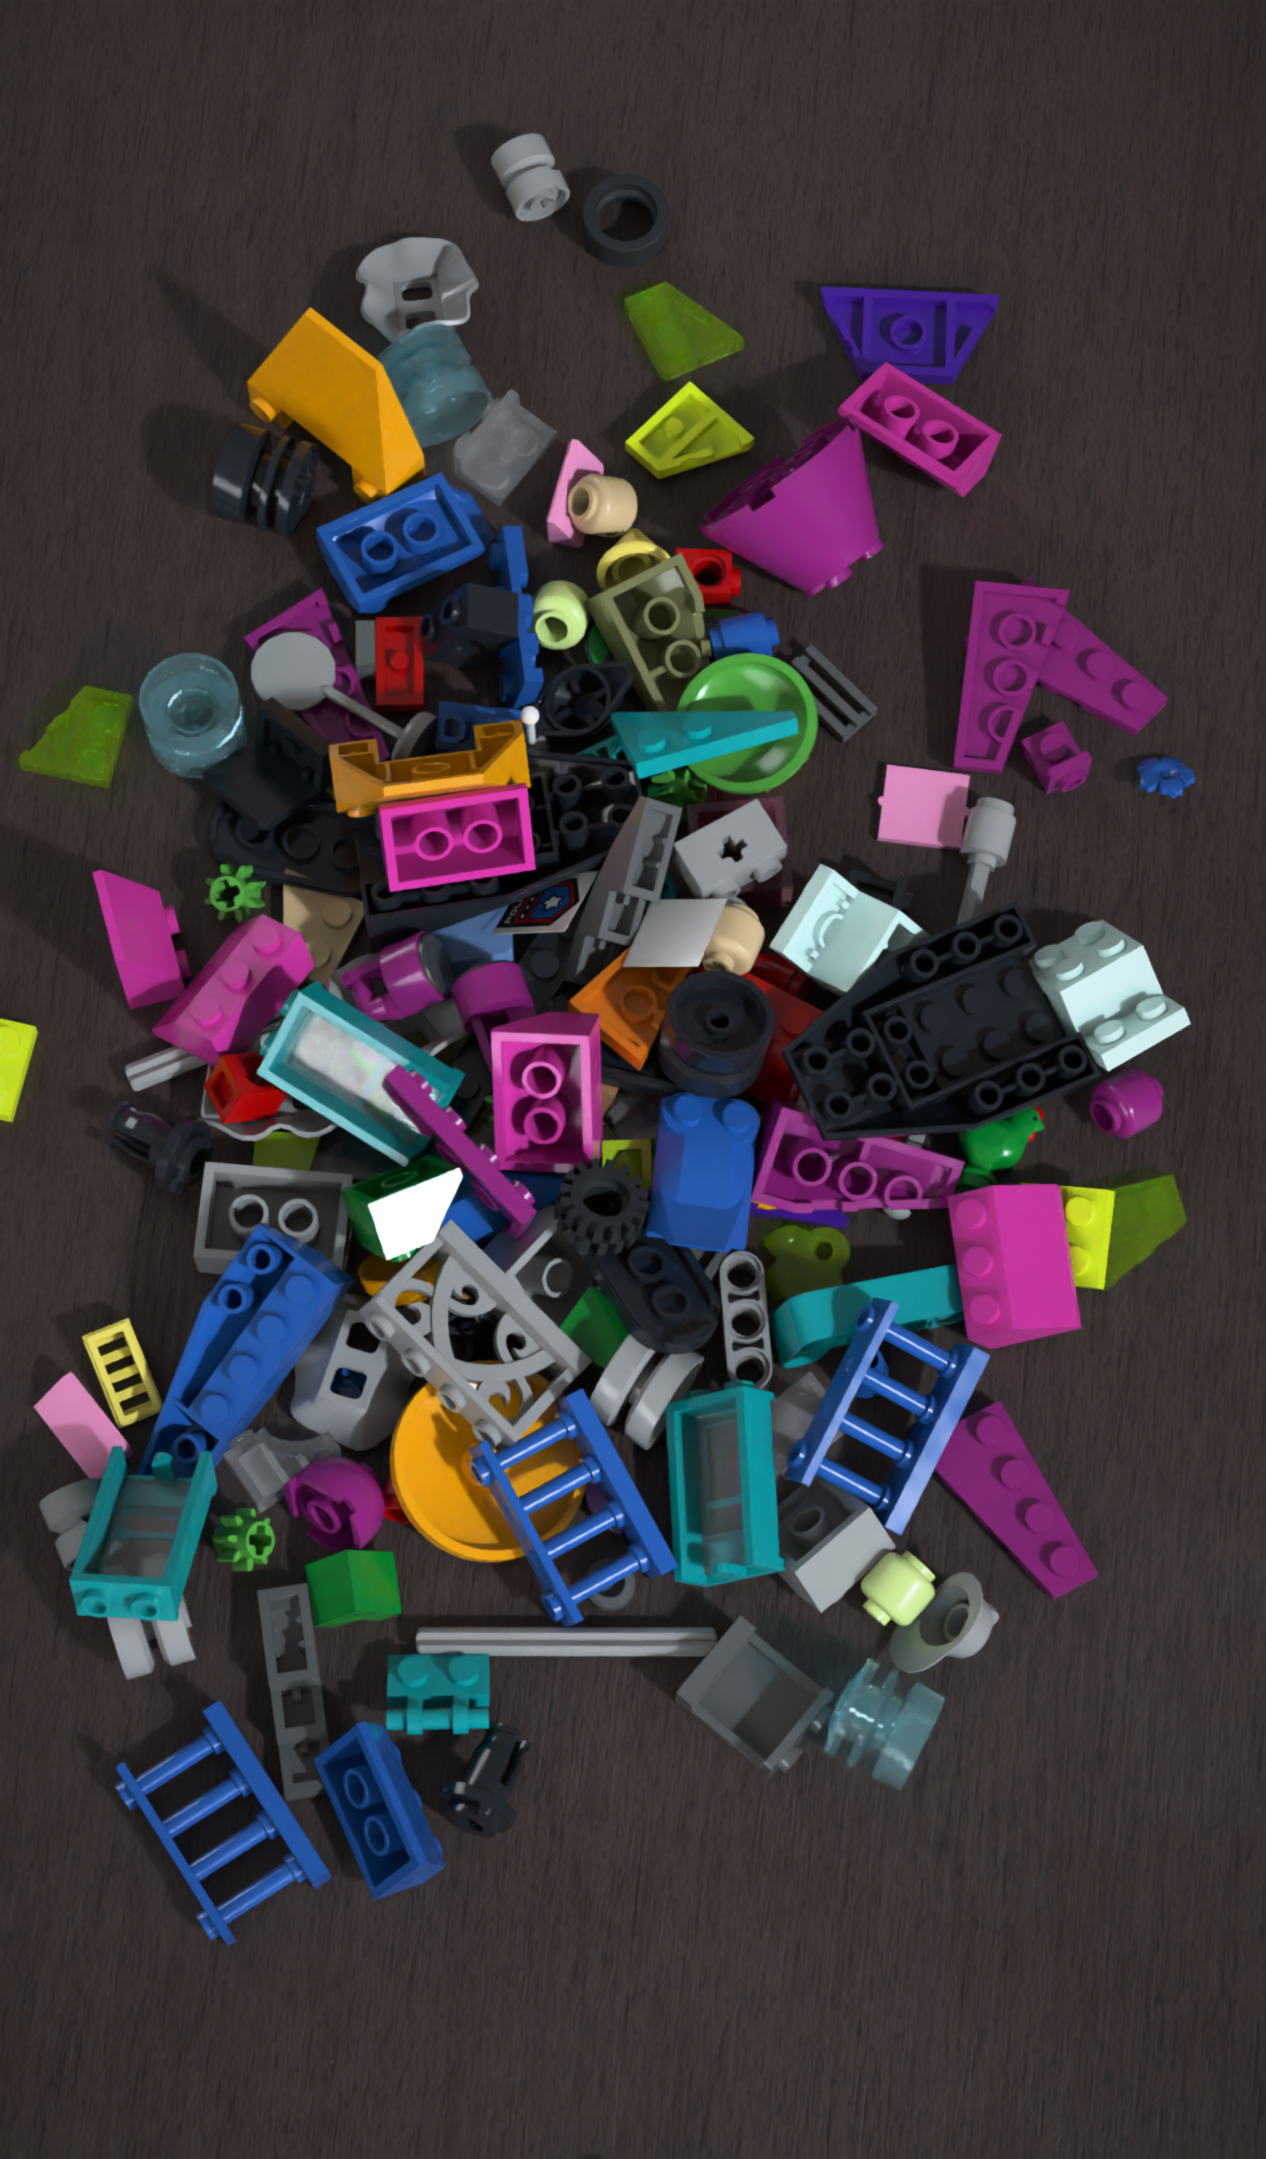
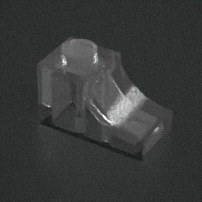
[223,1427,342,1514]

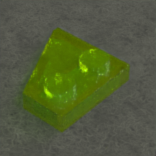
[624,281,744,383]
[18,685,133,789]
[1103,1174,1187,1291]

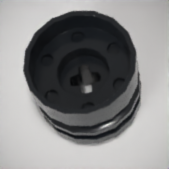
[210,422,318,538]

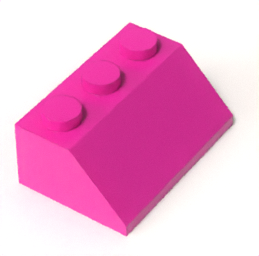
[837,362,1002,497]
[378,783,536,892]
[152,914,315,1067]
[491,1012,603,1173]
[947,1184,1082,1349]

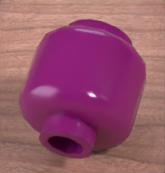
[1089,1067,1163,1139]

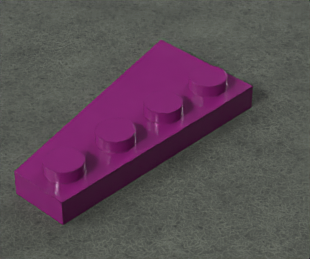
[963,577,1168,737]
[953,581,1070,774]
[244,588,391,762]
[382,1063,537,1242]
[934,1400,1098,1601]

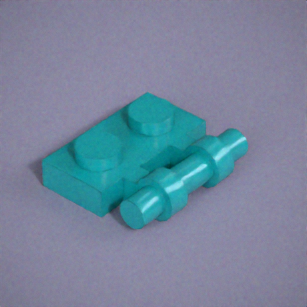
[386,1654,490,1735]

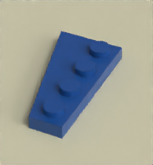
[489,526,544,709]

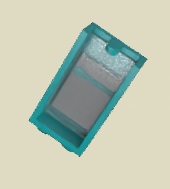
[256,981,465,1167]
[665,1380,785,1587]
[69,1446,218,1621]

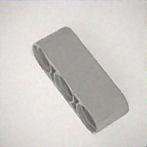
[719,1251,772,1391]

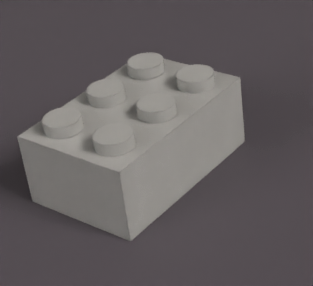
[193,1161,354,1274]

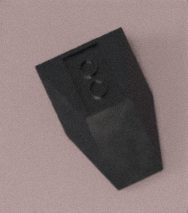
[352,748,642,954]
[781,901,1101,1141]

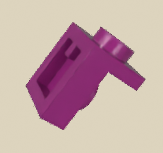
[1020,721,1092,795]

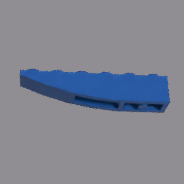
[136,1223,355,1522]

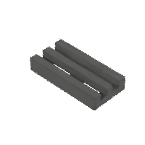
[790,644,877,744]

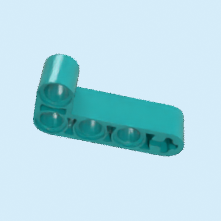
[768,1265,965,1369]

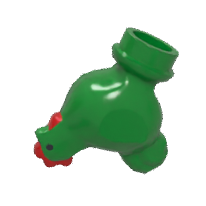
[955,1108,1045,1194]

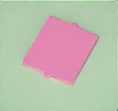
[877,764,970,851]

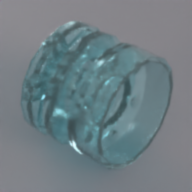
[376,324,493,448]
[139,653,247,778]
[823,1656,948,1792]

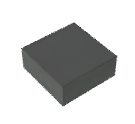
[356,620,376,683]

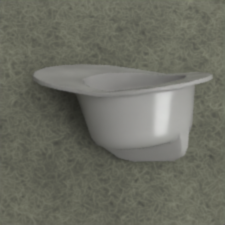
[889,1572,999,1673]

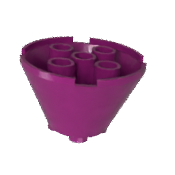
[698,415,884,597]

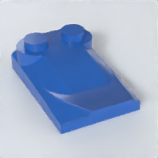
[316,472,496,614]
[646,1092,760,1253]

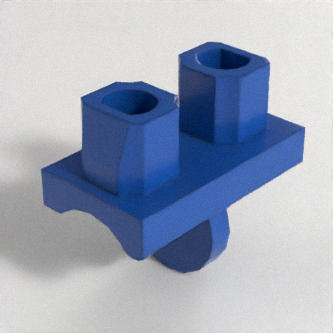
[435,701,524,751]

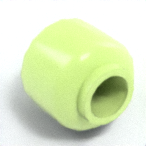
[529,580,591,650]
[861,1550,936,1626]

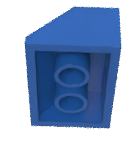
[313,1721,446,1900]

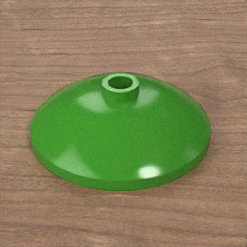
[677,653,818,794]

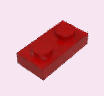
[376,616,424,712]

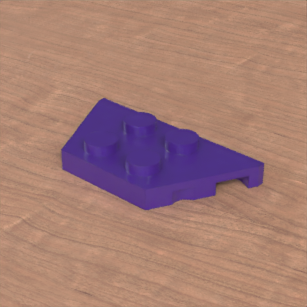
[820,286,999,385]

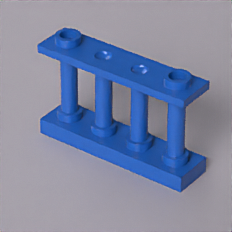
[784,1297,991,1535]
[468,1388,678,1627]
[114,1700,332,1946]

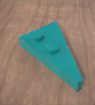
[610,711,799,779]

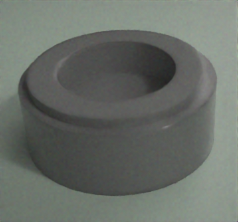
[586,1558,635,1611]

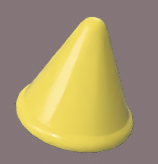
[596,528,671,592]

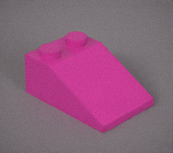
[92,870,192,1009]

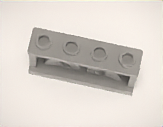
[359,1219,592,1451]

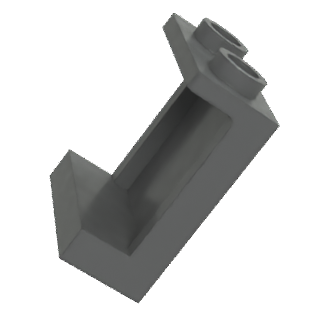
[675,1615,836,1778]

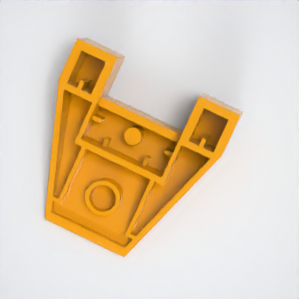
[247,307,426,505]
[328,720,531,817]

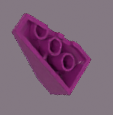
[751,1094,965,1213]

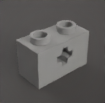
[672,799,787,902]

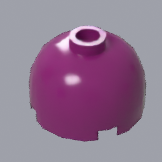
[285,1456,385,1554]

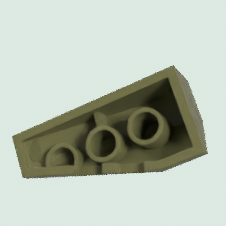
[585,553,712,712]

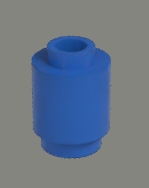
[708,610,780,662]

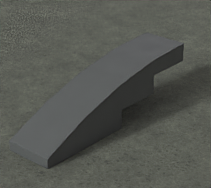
[561,796,683,986]
[257,1583,330,1801]

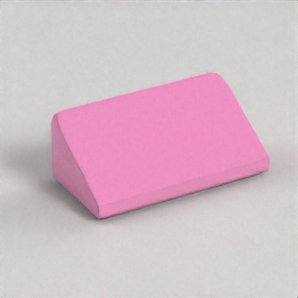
[546,439,604,548]
[34,1371,133,1480]

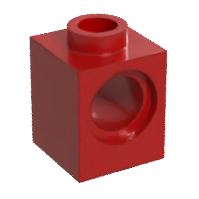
[675,548,741,605]
[204,1051,288,1124]

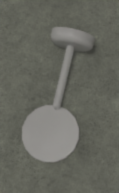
[251,632,438,760]

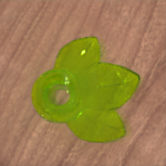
[764,1225,850,1300]

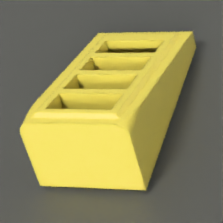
[81,1318,163,1429]

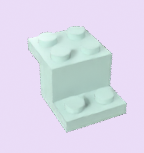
[769,864,930,997]
[1028,920,1191,1071]

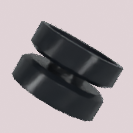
[657,970,775,1099]

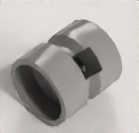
[491,133,570,222]
[39,1478,125,1571]

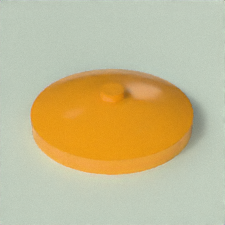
[390,1360,587,1563]

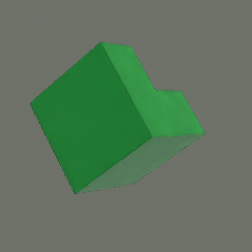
[559,1285,629,1380]
[305,1549,402,1628]

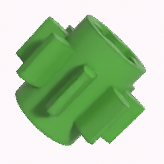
[648,767,707,823]
[205,863,266,922]
[212,1508,275,1571]

